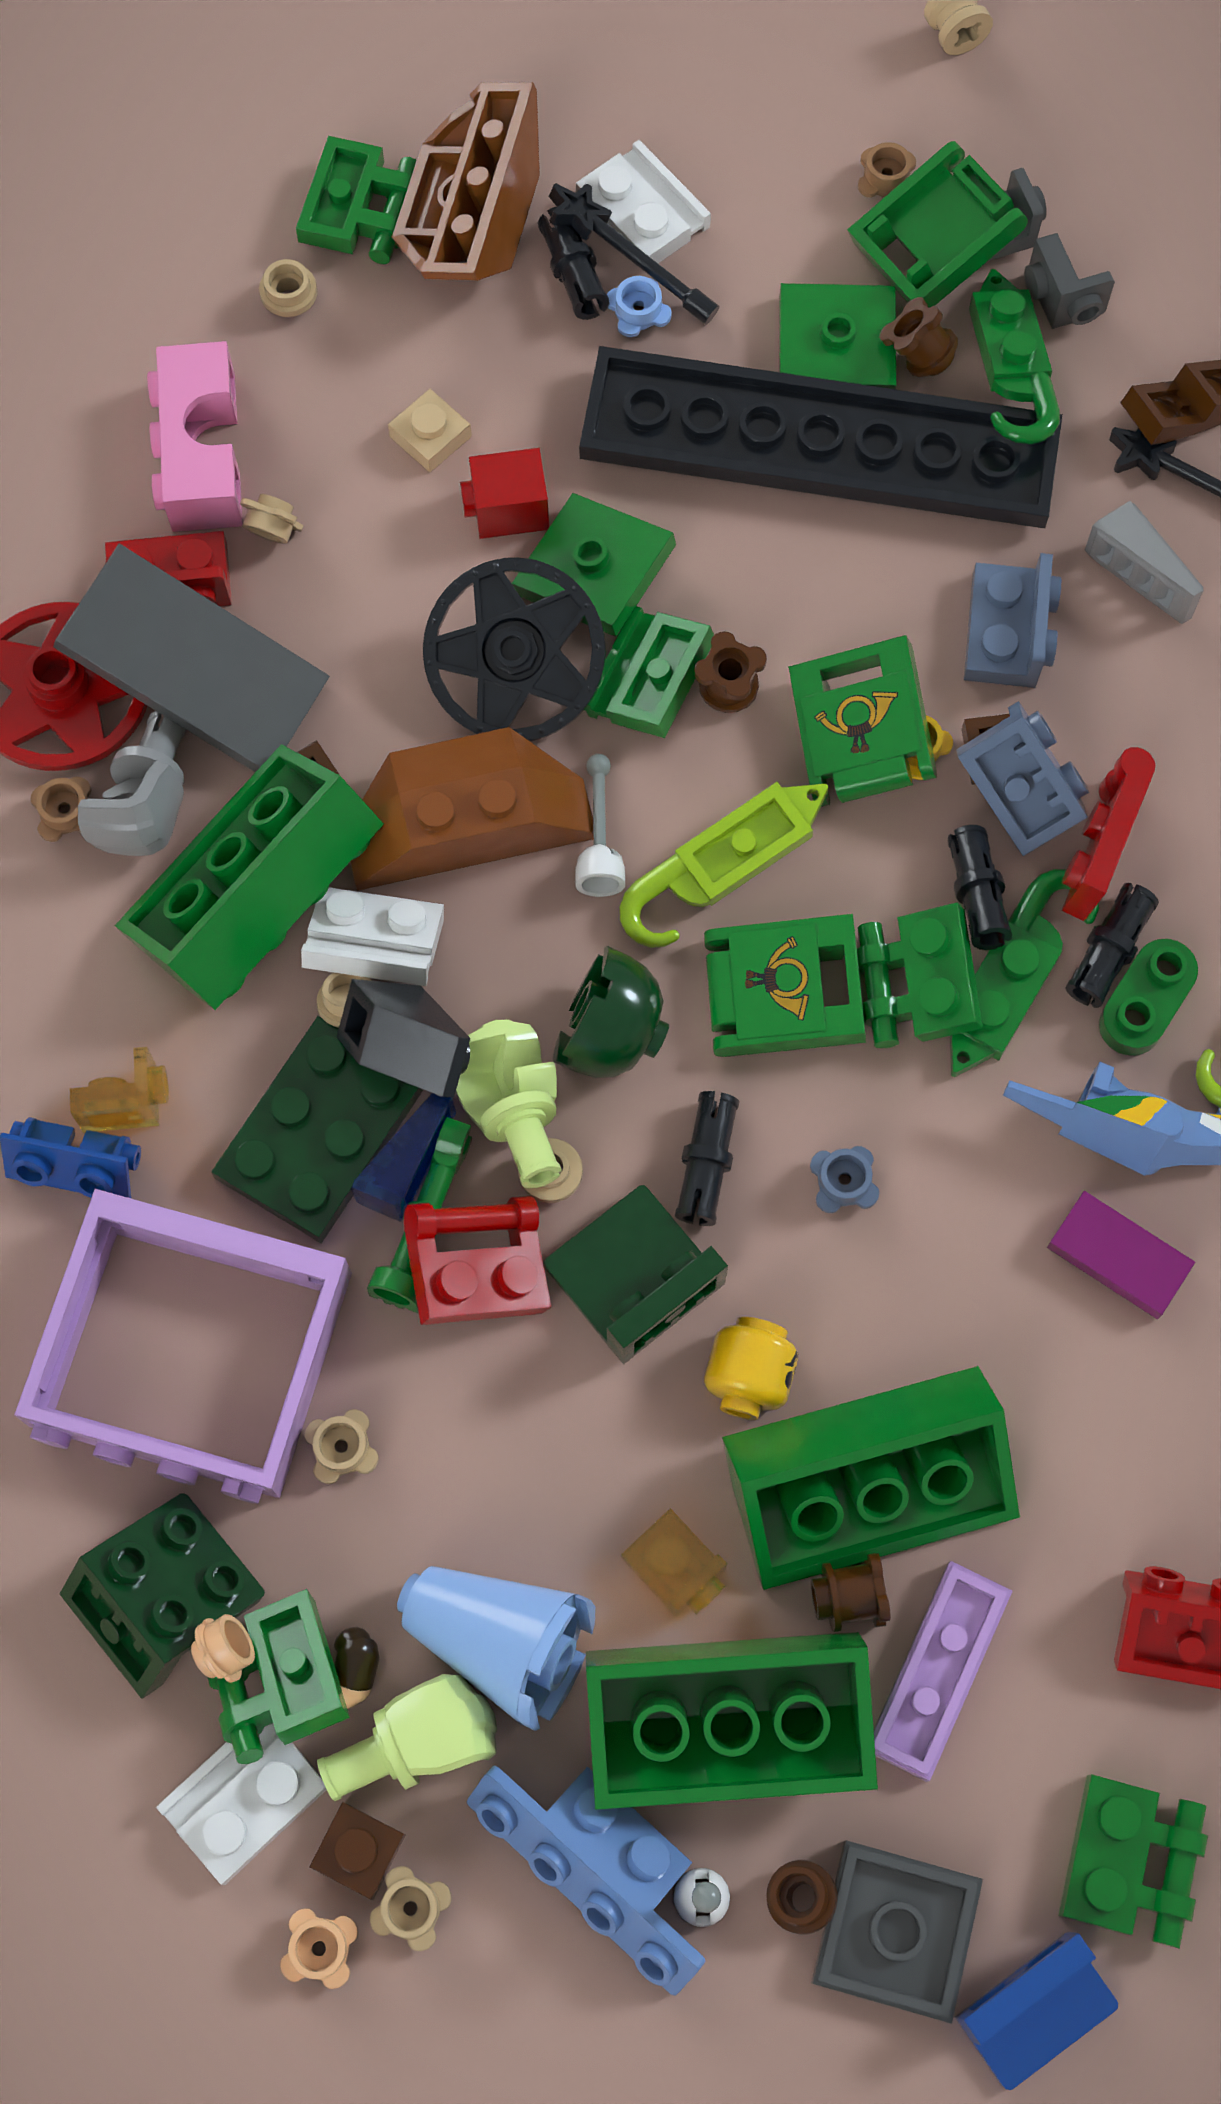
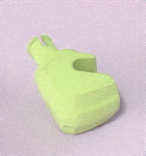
[456,1019,562,1188]
[317,1674,497,1801]

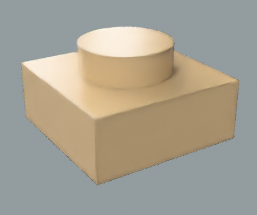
[388,389,472,473]

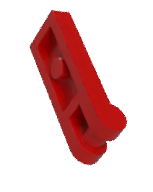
[1061,747,1156,921]

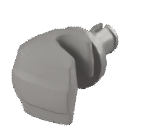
[78,711,186,856]

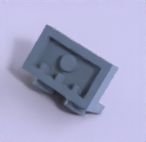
[964,553,1062,688]
[956,701,1089,856]

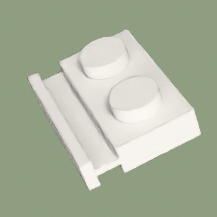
[576,140,711,263]
[301,887,444,986]
[156,1724,327,1885]

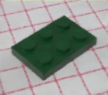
[211,1016,424,1244]

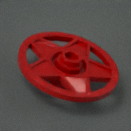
[0,602,147,771]

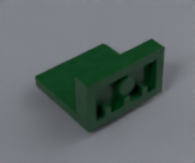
[544,1185,728,1365]
[60,1493,265,1699]

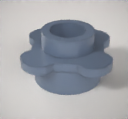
[810,1146,879,1213]

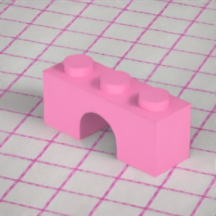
[147,341,243,532]

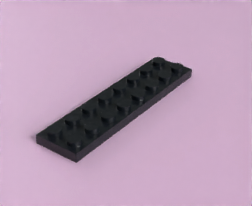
[579,346,1063,529]

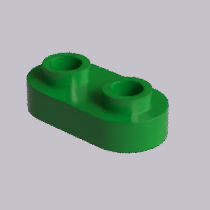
[1099,939,1198,1056]

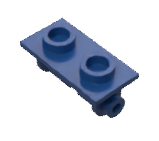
[0,1117,141,1198]

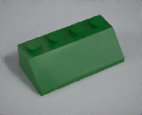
[114,744,384,1010]
[722,1366,1020,1590]
[586,1632,878,1810]

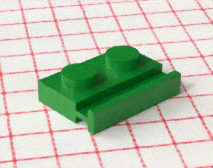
[585,606,714,738]

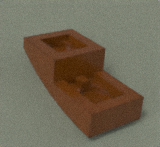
[1120,360,1221,445]

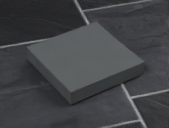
[811,1840,983,2024]

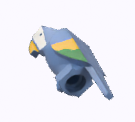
[1003,1062,1221,1176]

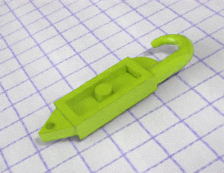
[619,782,828,948]

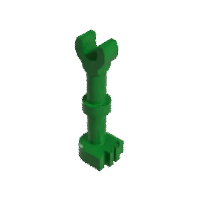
[367,1117,472,1313]

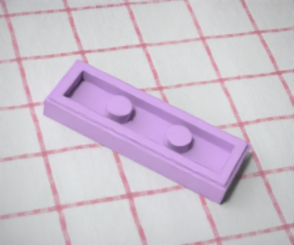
[874,1561,1012,1782]

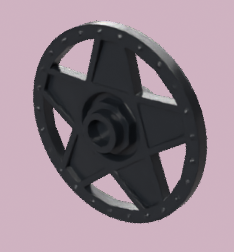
[423,558,606,741]

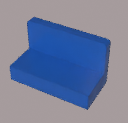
[955,1932,1118,2090]

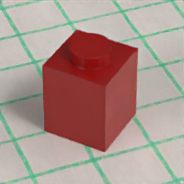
[460,447,549,539]

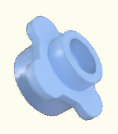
[607,276,672,337]

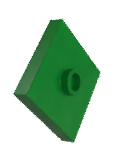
[779,283,896,389]
[512,493,676,637]

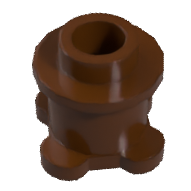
[879,297,958,378]
[695,631,767,713]
[811,1553,891,1632]

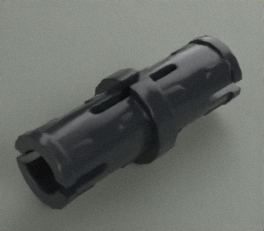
[538,207,609,320]
[947,824,1012,950]
[1065,883,1159,1008]
[675,1091,740,1226]

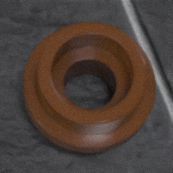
[766,1860,838,1935]

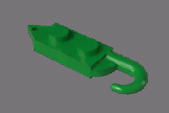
[969,269,1060,444]
[950,869,1099,1077]

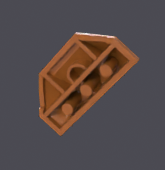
[392,82,540,281]
[350,727,594,891]

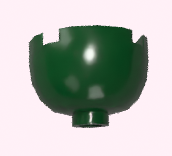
[553,946,669,1078]

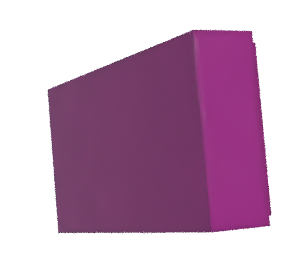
[1046,1191,1196,1320]

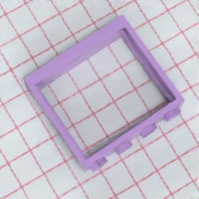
[14,1189,352,1504]

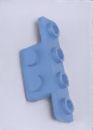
[467,1766,706,1996]

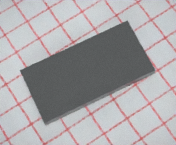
[53,543,330,772]

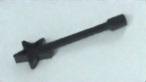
[548,183,720,325]
[1109,427,1221,497]

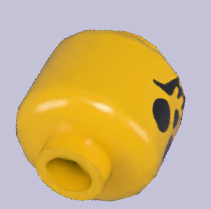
[704,1317,798,1420]

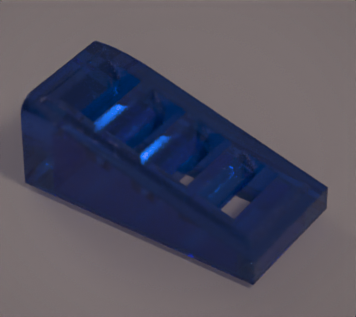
[351,1093,456,1222]

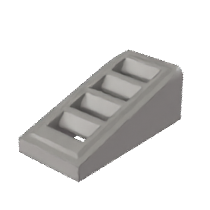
[1085,501,1204,624]

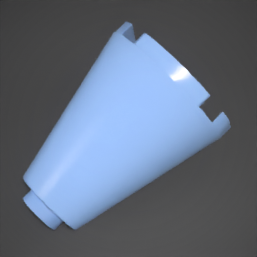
[397,1566,596,1731]

